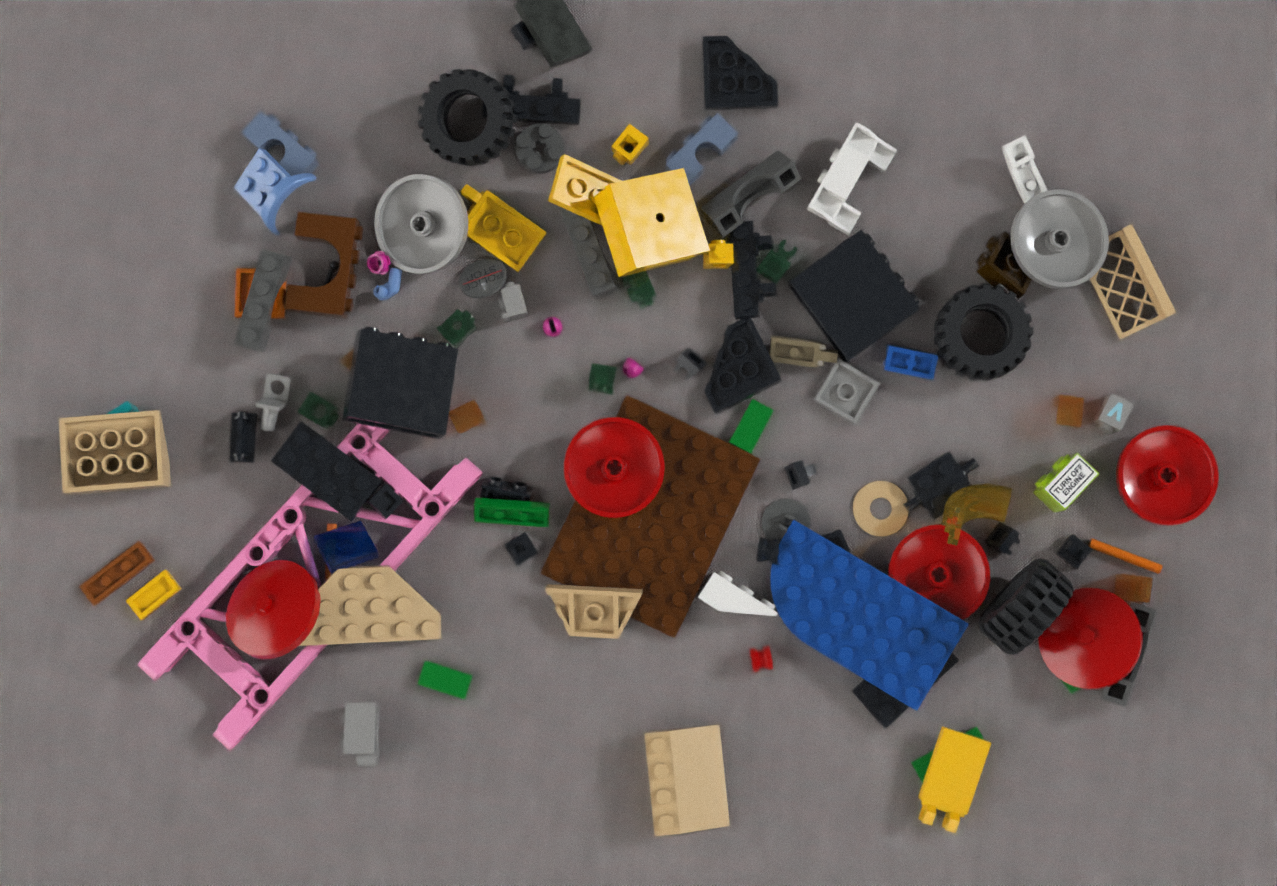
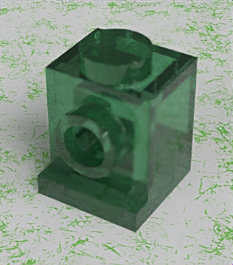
[622,271,657,310]
[436,309,477,348]
[588,363,617,395]

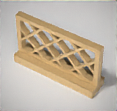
[1089,224,1176,340]

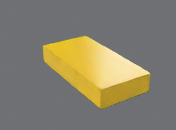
[126,569,182,620]

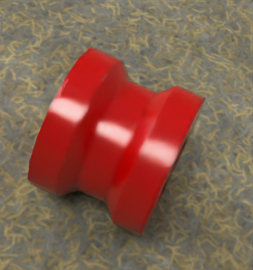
[749,645,773,673]

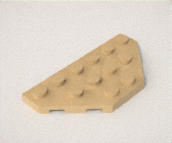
[299,565,441,646]

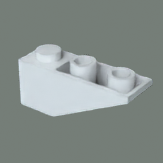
[697,571,778,616]

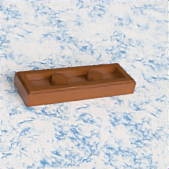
[79,541,156,606]

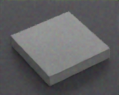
[812,358,880,426]

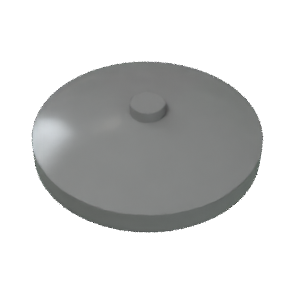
[374,174,468,274]
[1010,189,1109,289]

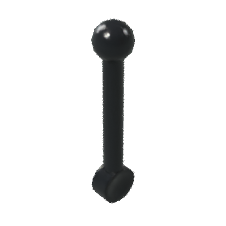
[323,261,339,286]

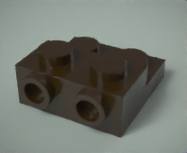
[976,231,1032,299]

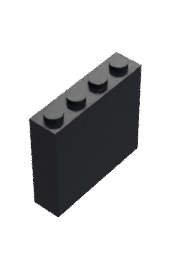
[788,230,920,363]
[342,326,458,440]

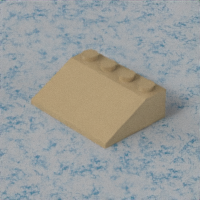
[59,410,171,495]
[644,724,730,836]

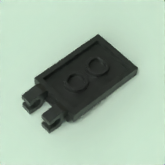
[514,0,592,68]

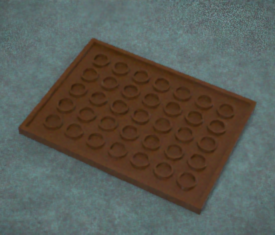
[540,395,761,639]

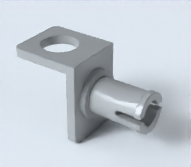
[255,373,291,431]

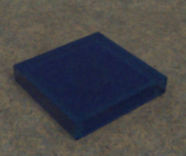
[313,520,379,573]

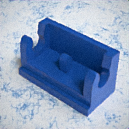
[883,344,938,380]

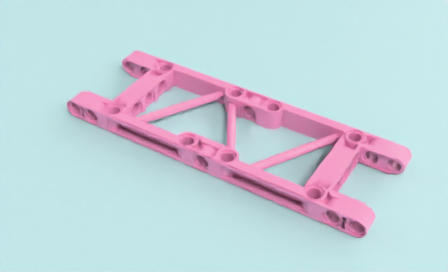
[138,424,483,751]

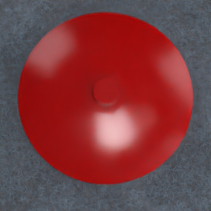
[564,417,665,518]
[1116,425,1219,526]
[888,524,990,620]
[226,560,321,659]
[1038,588,1143,690]

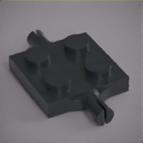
[903,451,979,520]

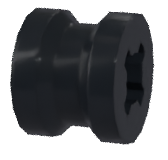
[757,538,781,565]

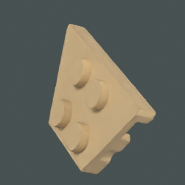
[545,584,643,639]

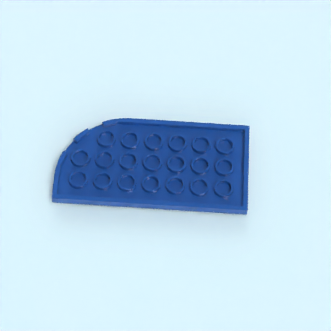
[770,520,969,711]

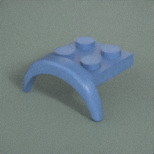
[234,148,317,236]

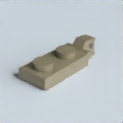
[769,335,838,368]

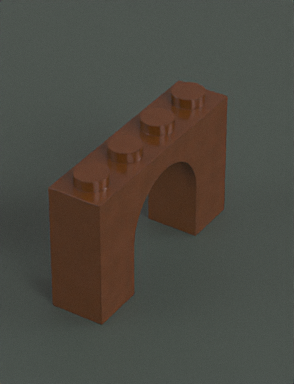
[284,211,363,319]

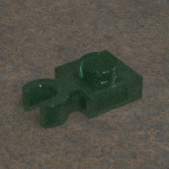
[757,239,797,285]

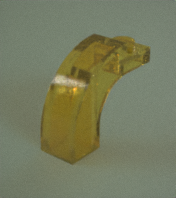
[941,484,1012,545]

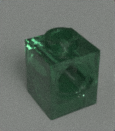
[297,391,339,430]

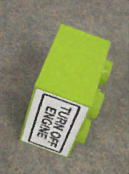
[1032,453,1100,513]

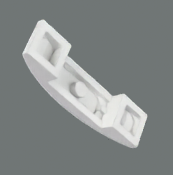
[1002,135,1048,204]

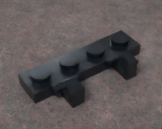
[482,74,581,125]
[729,220,777,320]

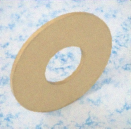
[853,481,909,537]

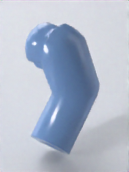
[373,268,402,301]

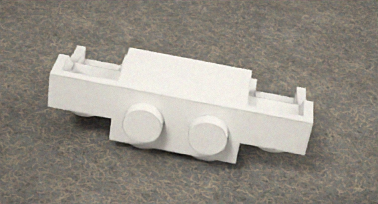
[807,122,897,235]

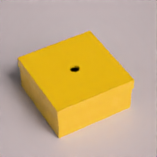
[593,168,710,277]

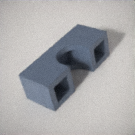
[241,111,319,176]
[665,113,738,186]

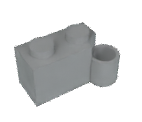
[340,702,379,767]

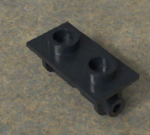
[229,412,257,463]
[480,476,534,502]

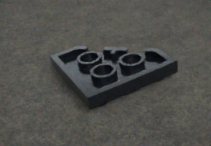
[702,35,778,110]
[704,318,783,415]

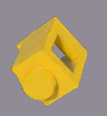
[611,123,649,165]
[703,240,734,269]

